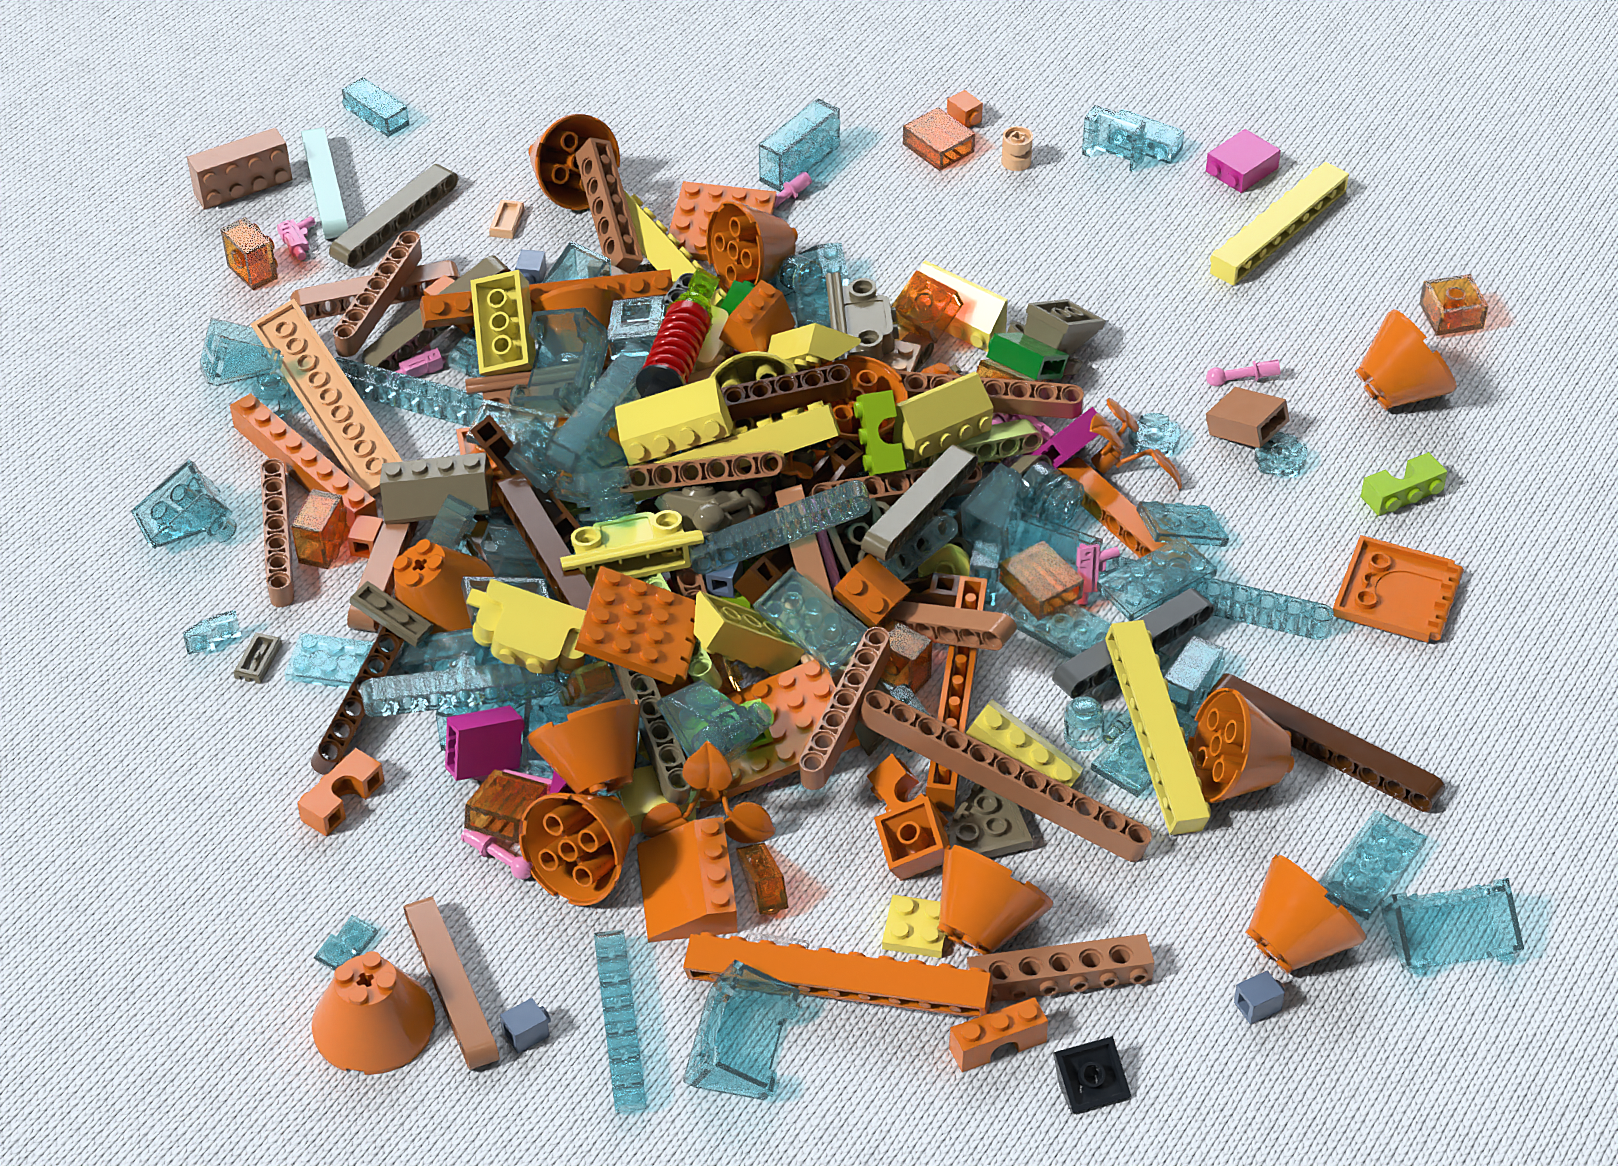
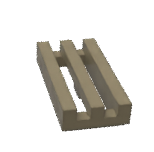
[233,632,282,684]

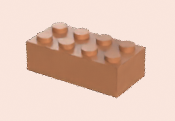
[187,127,293,210]

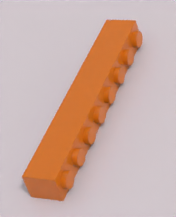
[229,393,378,529]

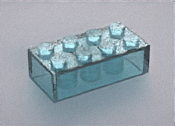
[759,98,841,192]

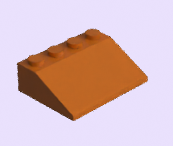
[637,817,738,943]

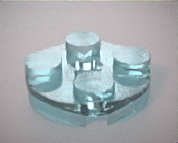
[1128,413,1181,457]
[1254,432,1308,477]

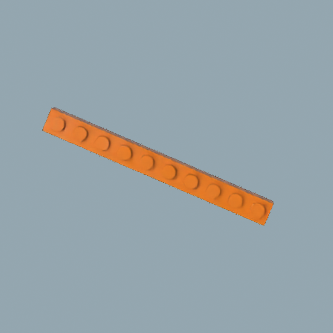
[420,269,673,328]
[926,576,987,812]
[683,932,993,1018]

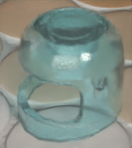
[778,254,822,296]
[252,372,292,417]
[1064,696,1105,751]

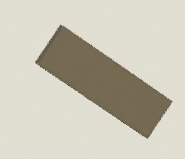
[349,581,434,647]

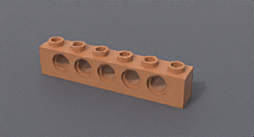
[575,137,644,274]
[966,934,1154,1004]

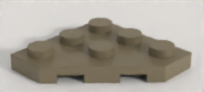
[945,783,1033,858]

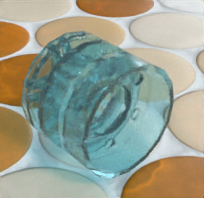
[1014,461,1084,532]
[572,465,636,522]

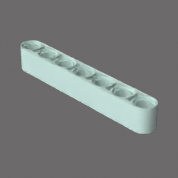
[301,127,348,239]

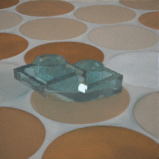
[183,610,241,655]
[314,914,379,971]

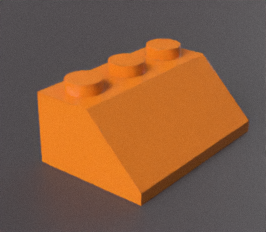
[719,280,796,353]

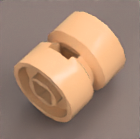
[1001,126,1033,171]

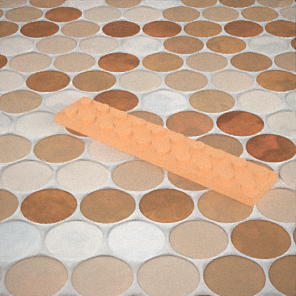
[250,299,402,496]

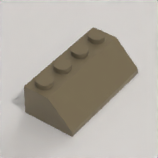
[380,452,494,524]

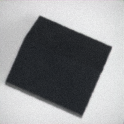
[1053,1036,1132,1114]

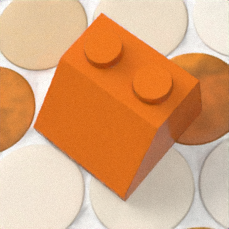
[833,554,911,628]
[874,796,951,881]

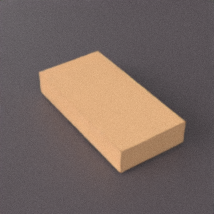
[489,200,525,239]

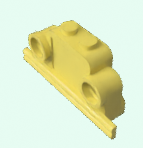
[560,510,704,587]
[466,579,586,674]

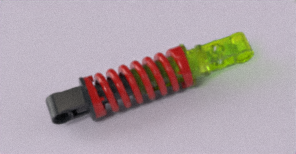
[636,267,720,399]

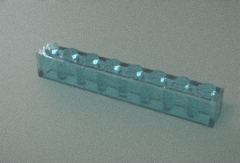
[544,338,651,475]

